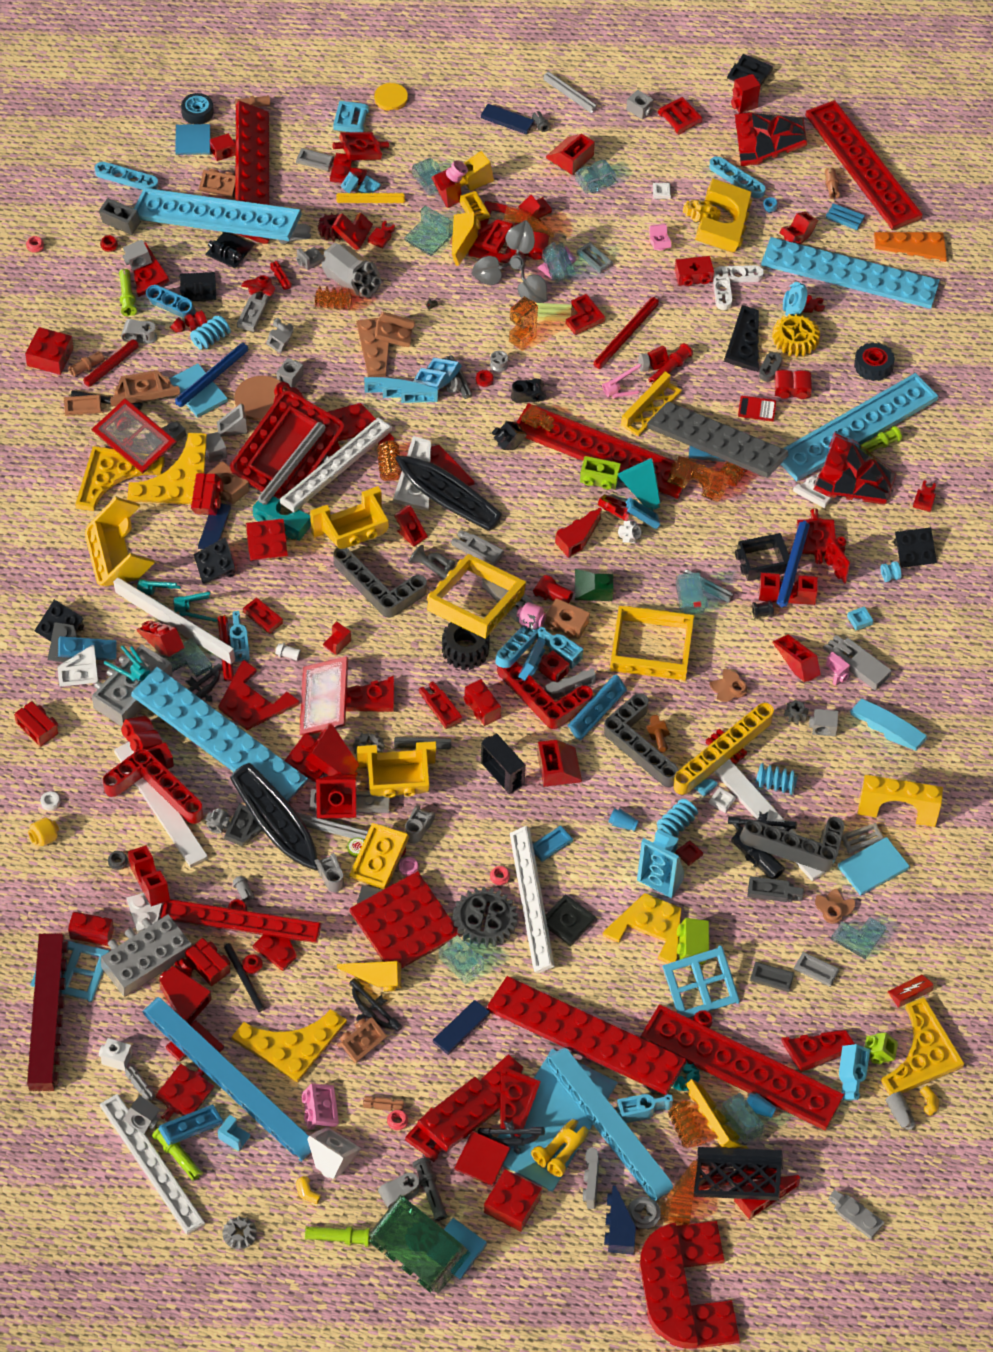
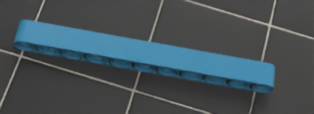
[142,997,311,1162]

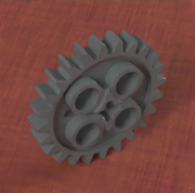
[452,887,518,948]

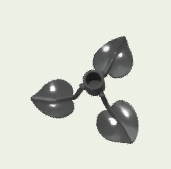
[472,220,548,303]

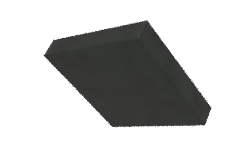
[545,894,596,946]

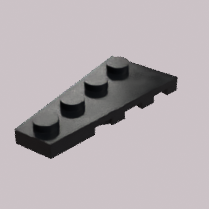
[723,305,759,372]

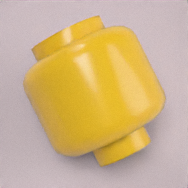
[28,817,59,846]

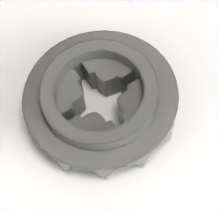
[353,731,384,755]
[627,1197,661,1230]
[222,1216,257,1249]

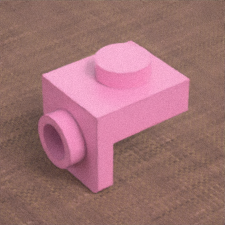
[649,224,671,251]
[826,652,850,686]

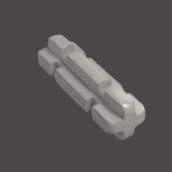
[125,1066,155,1101]

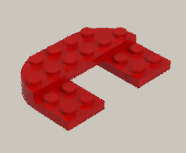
[639,1221,740,1349]

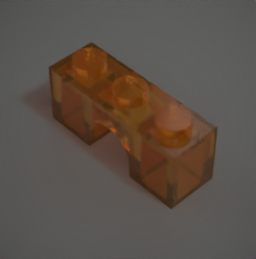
[509,296,538,351]
[667,456,729,502]

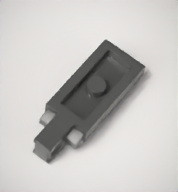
[747,876,804,902]

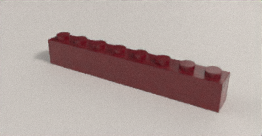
[27,933,69,1091]

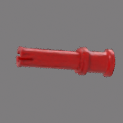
[648,343,693,384]

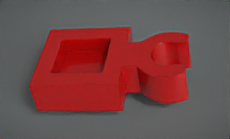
[368,221,395,249]
[802,295,825,313]
[913,480,936,512]

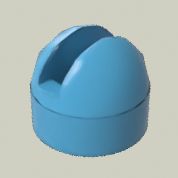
[763,197,778,213]

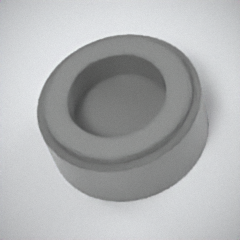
[638,353,650,372]

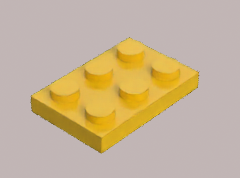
[349,823,409,889]

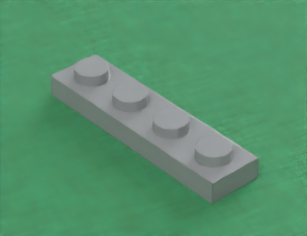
[310,789,390,813]

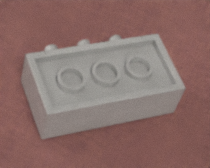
[92,644,173,726]
[101,914,192,997]

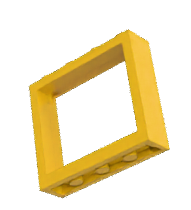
[427,554,526,639]
[610,605,694,681]

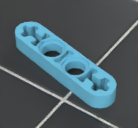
[709,156,765,198]
[94,162,158,190]
[495,626,538,668]

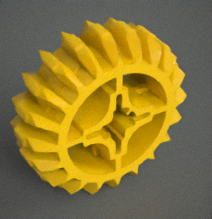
[772,314,821,358]

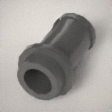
[532,111,550,132]

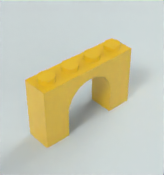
[695,178,752,252]
[857,775,943,827]

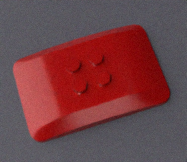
[230,391,344,499]

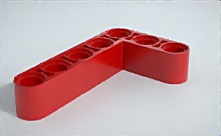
[497,661,593,729]
[103,749,203,824]

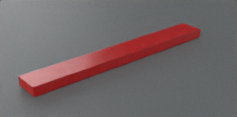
[161,899,322,944]

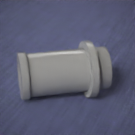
[233,876,254,902]

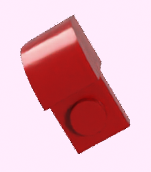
[779,211,819,244]

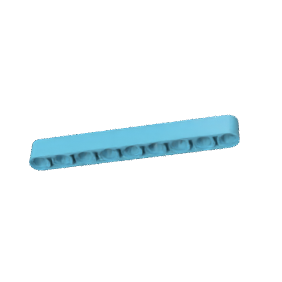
[546,1048,673,1201]

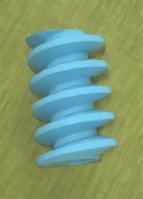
[190,316,231,350]
[756,763,798,795]
[657,799,698,837]

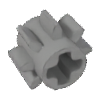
[205,809,231,834]

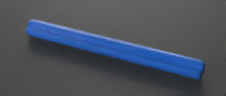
[175,343,248,407]
[777,521,810,608]

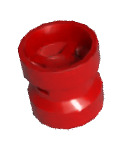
[184,310,207,332]

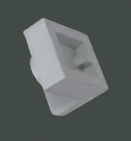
[296,247,325,270]

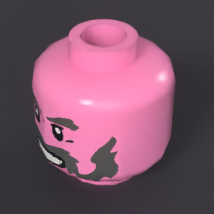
[517,602,546,630]

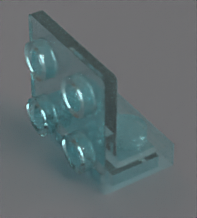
[404,206,453,256]
[542,242,576,283]

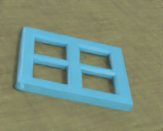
[30,940,110,1002]
[662,945,740,1018]

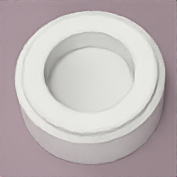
[40,791,61,811]

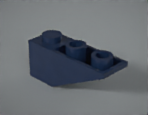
[604,1186,636,1254]

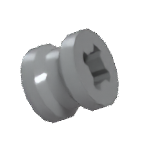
[490,350,508,372]

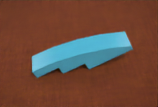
[364,377,438,403]
[850,699,927,751]

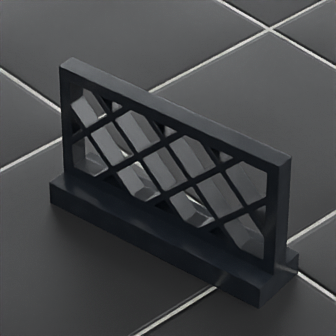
[694,1147,784,1200]

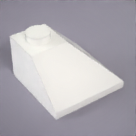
[308,1126,361,1179]

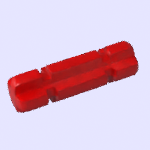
[270,261,292,290]

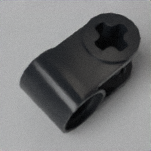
[511,379,546,403]

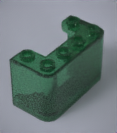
[368,1194,471,1293]

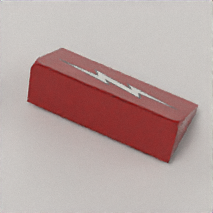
[888,974,934,1008]

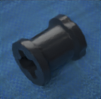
[752,600,774,619]

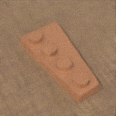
[356,318,389,377]

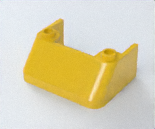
[85,497,155,587]

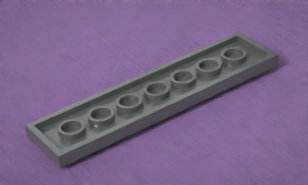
[647,401,788,478]

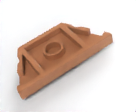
[110,370,180,407]

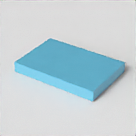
[169,364,228,418]
[838,837,910,896]

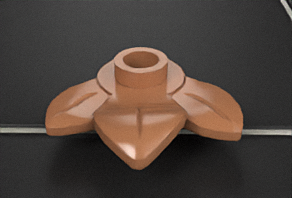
[709,669,747,702]
[815,889,855,924]

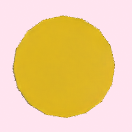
[374,83,408,111]

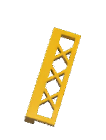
[621,372,682,437]

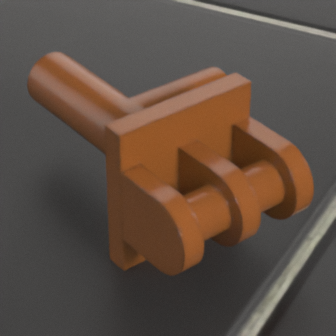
[646,715,670,753]

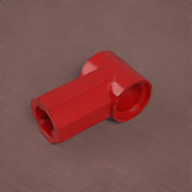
[533,575,573,604]

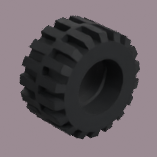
[442,622,490,670]

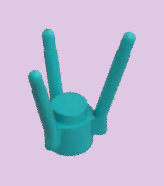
[137,579,181,608]
[174,592,218,622]
[104,645,150,682]

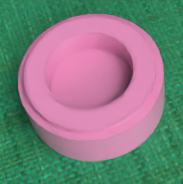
[399,857,419,877]

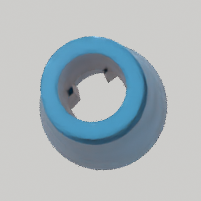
[608,808,639,831]
[744,1093,776,1118]

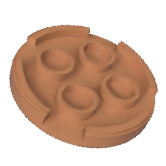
[234,376,284,421]

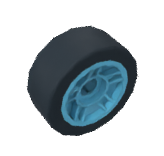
[181,93,214,124]

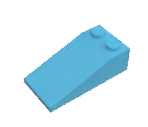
[637,838,684,898]

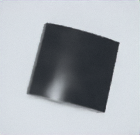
[727,54,773,87]

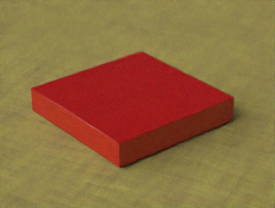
[454,1131,510,1187]

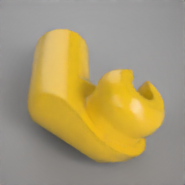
[920,1085,939,1116]
[296,1176,321,1204]

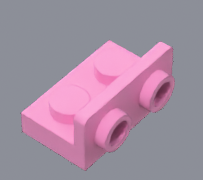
[302,1083,339,1130]

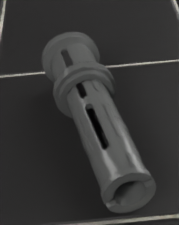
[412,1157,448,1222]

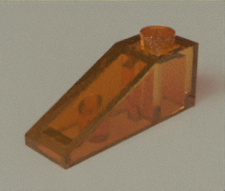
[661,1160,698,1225]

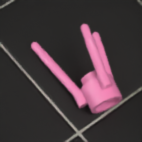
[602,364,641,399]

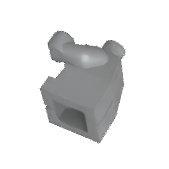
[266,318,294,353]

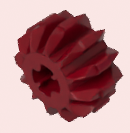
[318,212,342,242]

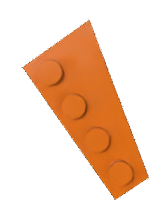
[874,232,947,262]

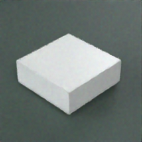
[653,183,671,199]
[709,787,736,813]

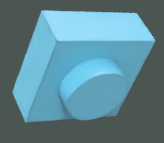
[341,172,359,193]
[847,606,873,631]

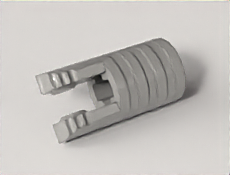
[885,1092,916,1130]

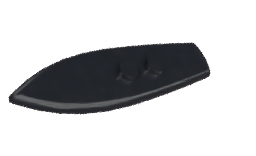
[395,455,502,531]
[230,763,318,871]

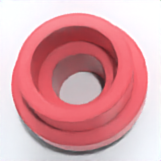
[26,236,44,253]
[490,866,510,885]
[387,1110,408,1131]

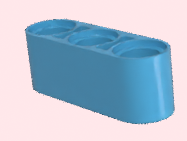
[146,285,196,319]

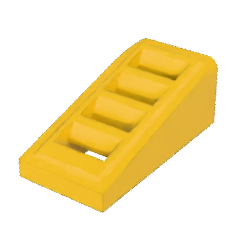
[460,191,490,221]

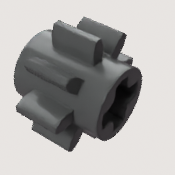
[784,700,809,725]

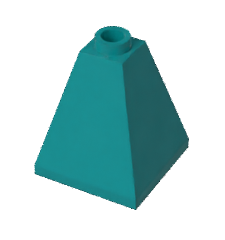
[618,458,661,511]

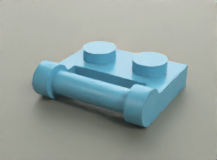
[333,101,370,132]

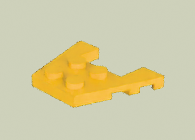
[603,893,681,964]

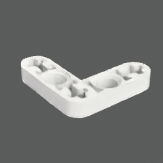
[713,265,763,310]

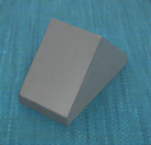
[217,403,247,437]

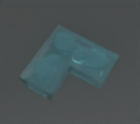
[160,638,213,678]
[831,917,887,960]

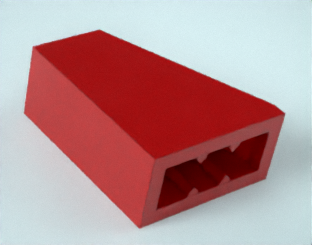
[305,723,359,776]
[159,966,212,1025]

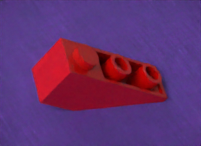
[555,508,602,558]
[137,620,185,657]

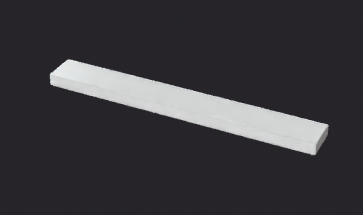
[280,418,392,512]
[114,578,235,664]
[114,742,208,868]
[714,759,826,881]
[510,826,555,973]
[100,1094,205,1235]

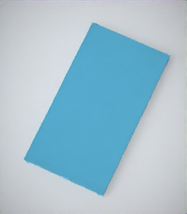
[498,1049,618,1192]

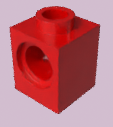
[210,133,236,161]
[539,650,569,683]

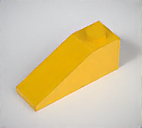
[452,212,481,266]
[337,961,402,992]

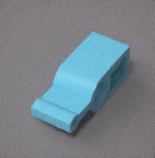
[230,611,250,662]
[537,627,583,669]
[839,1044,870,1101]
[616,1094,673,1123]

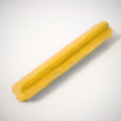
[336,193,405,203]

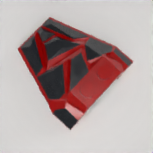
[734,112,807,166]
[813,431,897,504]

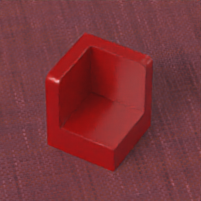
[323,621,351,655]
[146,742,174,774]

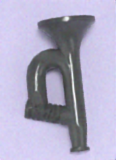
[409,545,455,579]

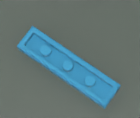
[567,675,627,740]

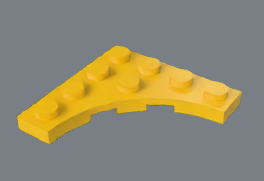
[127,433,207,504]
[75,446,165,511]
[881,997,964,1096]
[231,1009,347,1083]

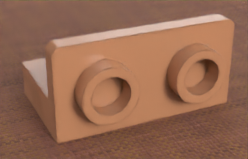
[199,169,235,198]
[375,312,415,347]
[336,1017,387,1063]

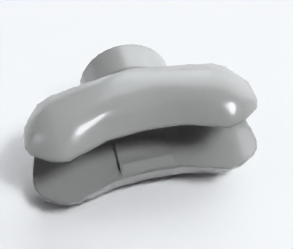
[279,224,311,244]

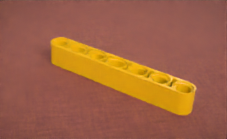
[674,703,774,795]

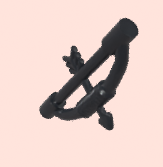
[185,663,223,702]
[728,811,797,832]
[349,978,403,1032]
[478,1121,545,1155]

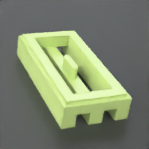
[535,303,572,321]

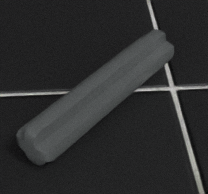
[445,355,472,399]
[682,569,733,602]
[394,737,451,749]

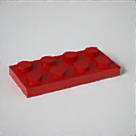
[417,1077,500,1152]

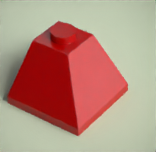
[316,774,356,819]

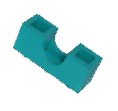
[253,496,311,541]

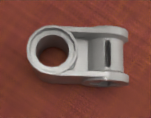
[121,319,157,344]
[405,805,435,844]
[315,853,344,892]
[378,1173,419,1210]

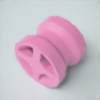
[446,160,468,183]

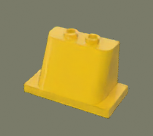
[310,486,389,549]
[357,741,436,798]

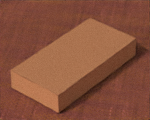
[64,394,102,416]

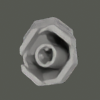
[322,243,381,298]

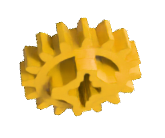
[683,199,721,222]

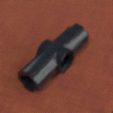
[731,829,785,879]

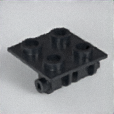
[205,232,254,268]
[180,272,216,301]
[894,527,937,568]
[193,537,236,584]
[34,599,84,641]

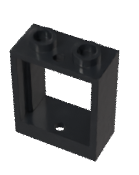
[735,533,790,581]
[480,733,526,794]

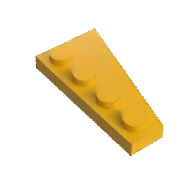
[686,1079,749,1149]

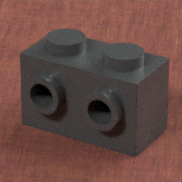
[99,198,141,235]

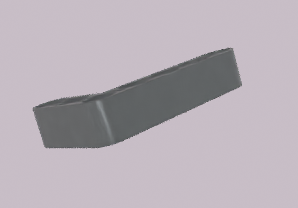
[333,547,427,618]
[604,693,678,787]
[740,817,844,872]

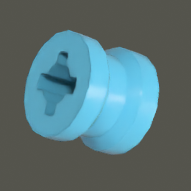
[881,561,901,582]

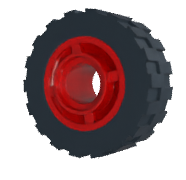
[854,342,895,381]

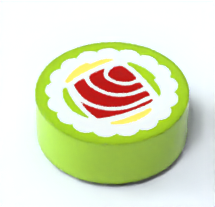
[347,838,364,858]

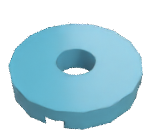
[783,282,807,316]

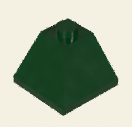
[575,568,613,601]

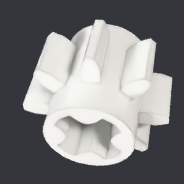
[618,521,641,543]

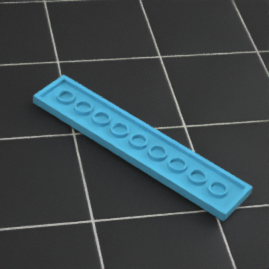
[134,188,302,241]
[761,237,940,309]
[780,373,938,482]
[131,667,308,802]

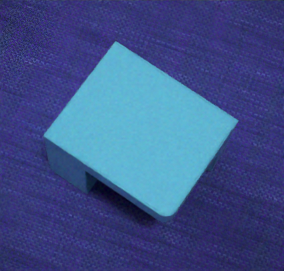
[653,830,679,853]
[218,1115,250,1151]

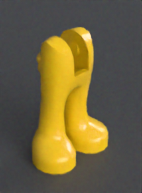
[531,1119,589,1177]

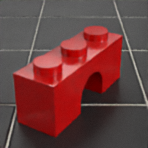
[759,573,818,605]
[128,845,170,907]

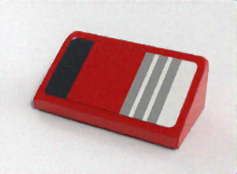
[738,395,776,422]

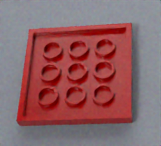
[349,871,461,969]

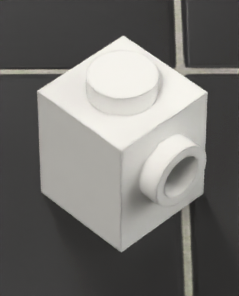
[99,1038,132,1071]

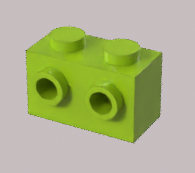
[580,456,621,490]
[677,918,709,965]

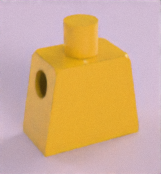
[455,151,494,191]

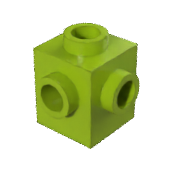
[864,1032,898,1064]

